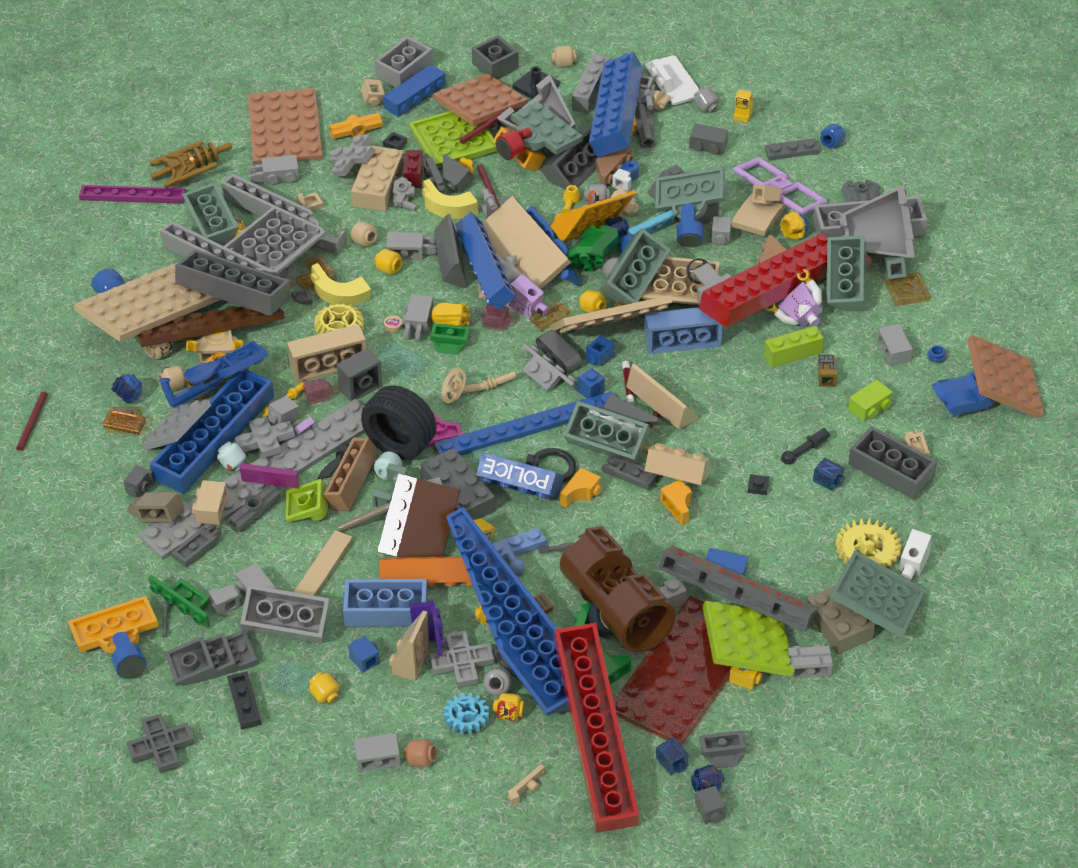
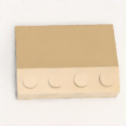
[640,257,720,305]

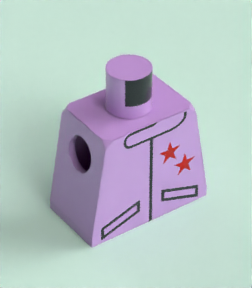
[508,274,549,319]

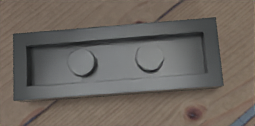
[765,138,820,161]

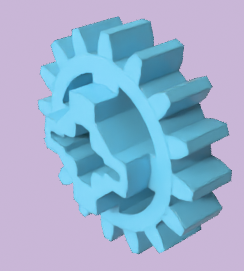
[444,693,489,735]

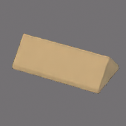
[626,364,699,429]

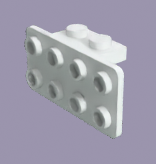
[645,55,699,105]

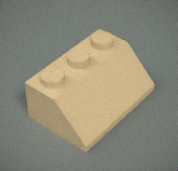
[644,443,710,485]

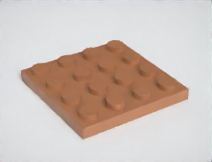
[433,74,528,126]
[967,335,1044,418]

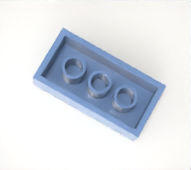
[644,308,723,354]
[343,579,427,626]

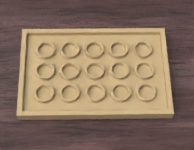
[549,295,672,334]

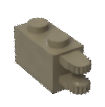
[127,492,184,522]

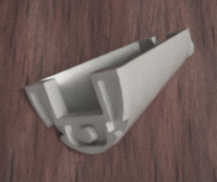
[497,75,576,130]
[839,185,915,258]

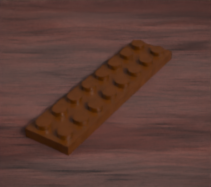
[133,306,285,347]

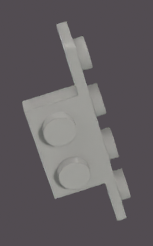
[522,343,578,392]

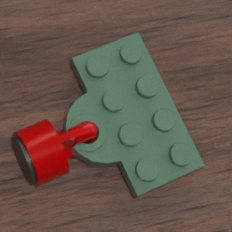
[496,101,583,160]

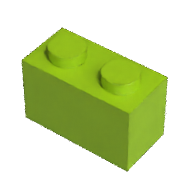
[848,380,893,422]

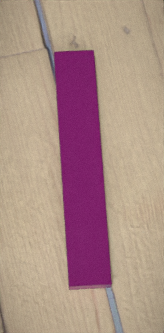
[79,185,186,204]

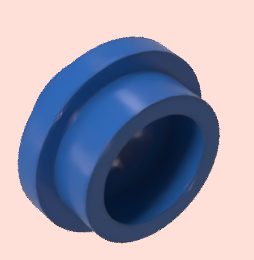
[927,345,946,362]

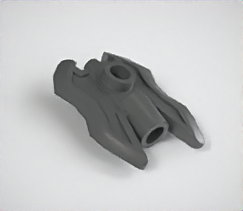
[840,179,881,203]

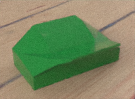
[430,323,470,355]

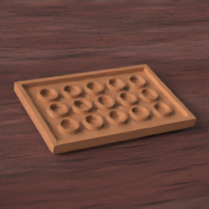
[248,88,322,165]

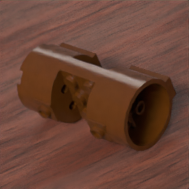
[560,526,676,653]

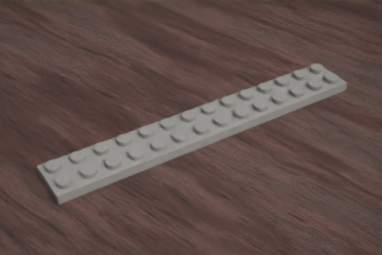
[138,399,365,561]

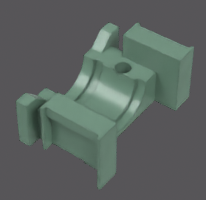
[372,463,408,516]

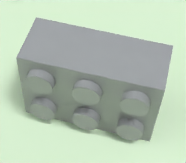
[374,36,433,87]

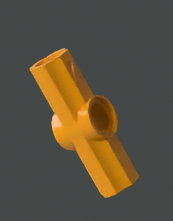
[329,113,382,139]

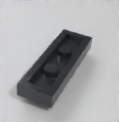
[227,671,262,729]

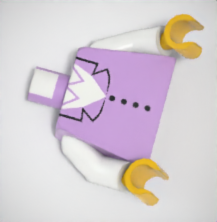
[765,269,822,327]

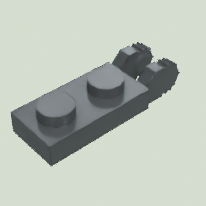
[601,456,657,490]

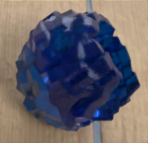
[111,374,142,404]

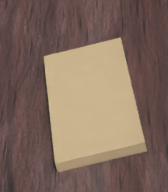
[483,196,571,289]

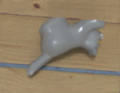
[497,255,537,285]

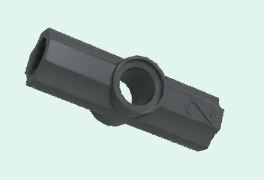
[635,104,656,148]
[227,484,281,532]

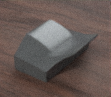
[699,731,745,769]

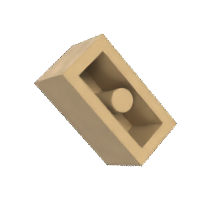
[192,480,228,525]

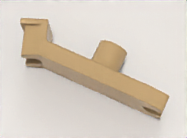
[507,764,546,806]

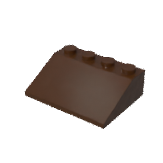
[378,474,460,558]

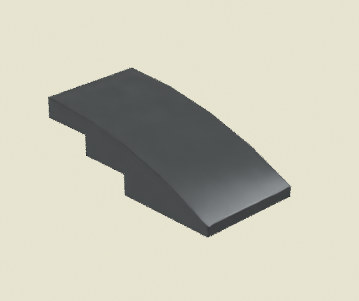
[164,630,259,685]

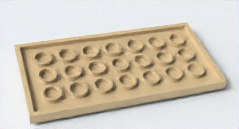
[74,262,222,342]

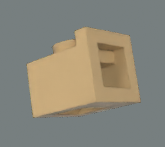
[360,79,385,106]
[752,185,781,204]

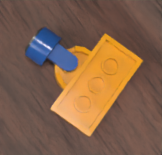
[68,596,159,679]

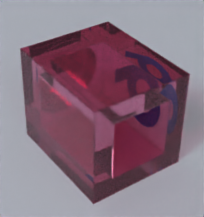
[482,303,511,332]

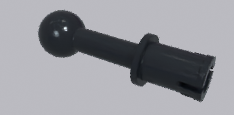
[781,428,830,465]

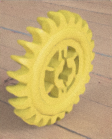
[835,518,902,568]

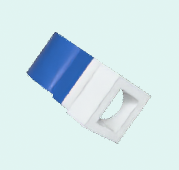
[612,161,639,192]

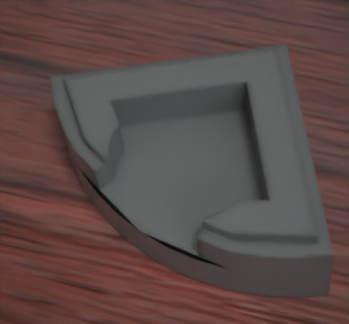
[291,288,313,305]

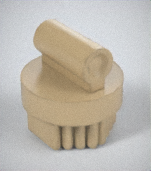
[652,90,671,110]

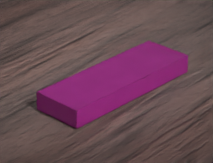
[239,463,300,489]

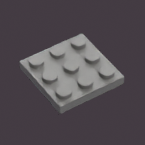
[142,399,211,450]

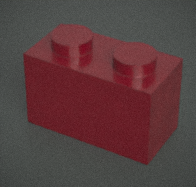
[403,150,424,188]

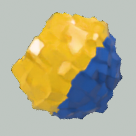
[780,211,809,241]

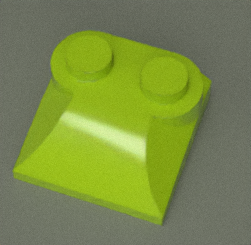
[285,479,328,522]

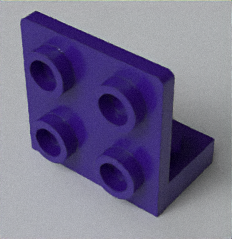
[409,601,445,656]

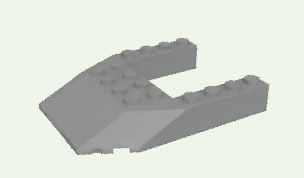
[160,174,326,275]

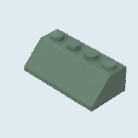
[182,182,239,246]
[599,228,671,304]
[827,235,867,311]

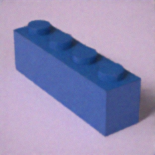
[383,64,446,117]

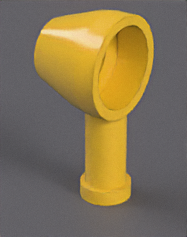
[561,185,581,213]

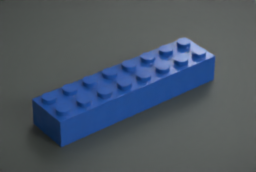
[589,52,643,158]
[150,369,274,494]

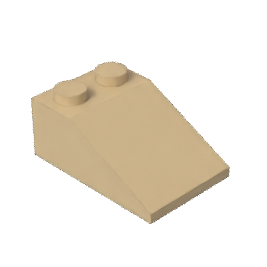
[389,611,430,680]

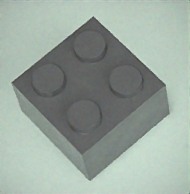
[472,35,519,78]
[337,348,383,402]

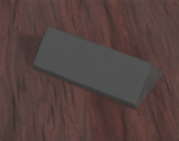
[434,214,467,288]

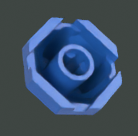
[932,370,995,418]

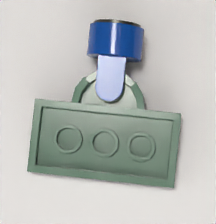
[655,167,725,247]

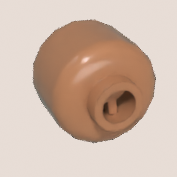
[404,739,437,767]

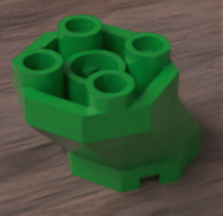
[567,225,620,272]

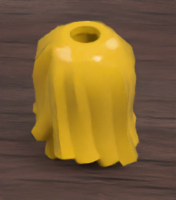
[432,303,470,326]

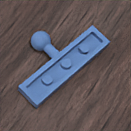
[492,528,547,575]

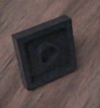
[512,66,560,99]

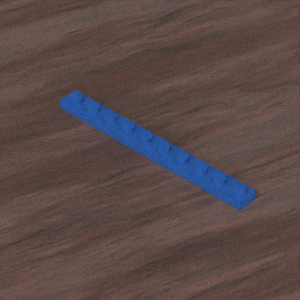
[434,391,614,456]

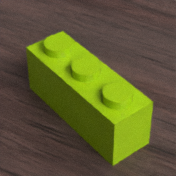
[764,326,824,367]

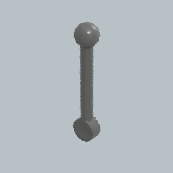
[162,602,170,637]

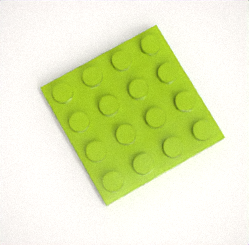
[409,111,497,169]
[703,601,795,677]

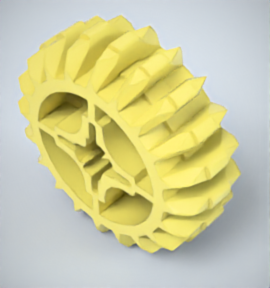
[314,302,364,335]

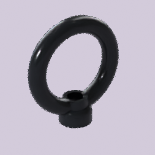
[526,448,576,483]

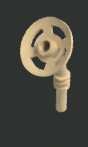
[441,367,517,404]

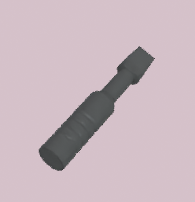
[538,542,575,553]

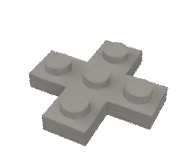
[329,134,375,176]
[234,416,295,458]
[429,631,494,687]

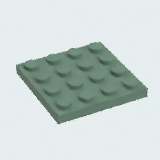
[829,550,926,638]

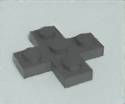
[126,713,195,773]

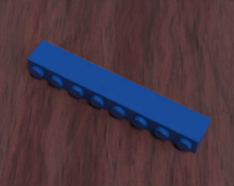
[455,212,516,310]

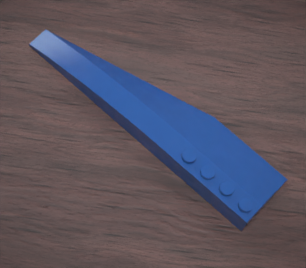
[446,507,569,716]

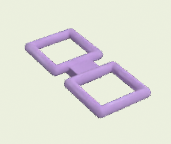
[733,157,828,215]

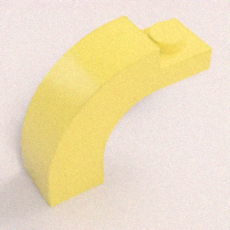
[422,179,478,219]
[310,263,371,306]

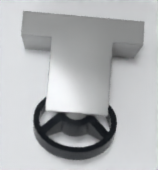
[686,258,731,303]

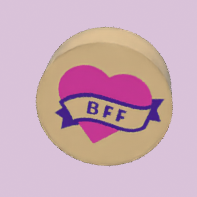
[384,315,403,333]

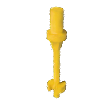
[262,382,306,417]

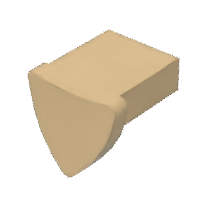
[296,192,323,211]

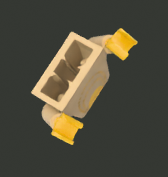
[186,330,244,363]

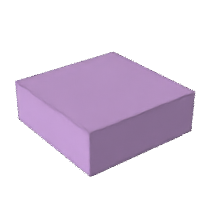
[294,417,315,436]

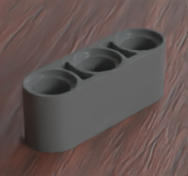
[536,330,582,374]

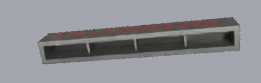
[658,545,819,632]

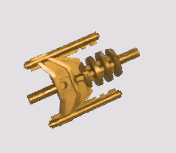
[150,141,233,188]

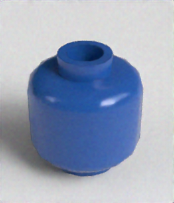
[820,123,845,148]

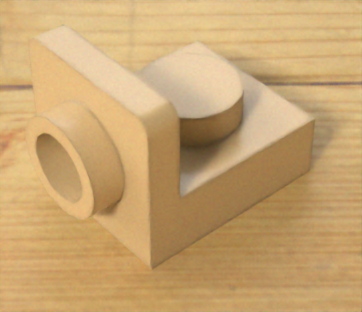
[901,431,929,455]

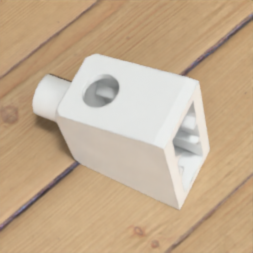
[900,529,931,581]

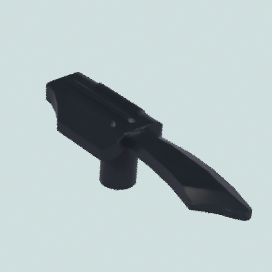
[318,444,349,479]

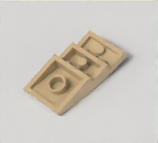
[731,193,786,236]

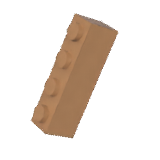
[323,438,378,511]

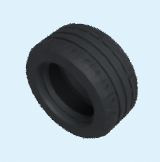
[361,385,436,460]

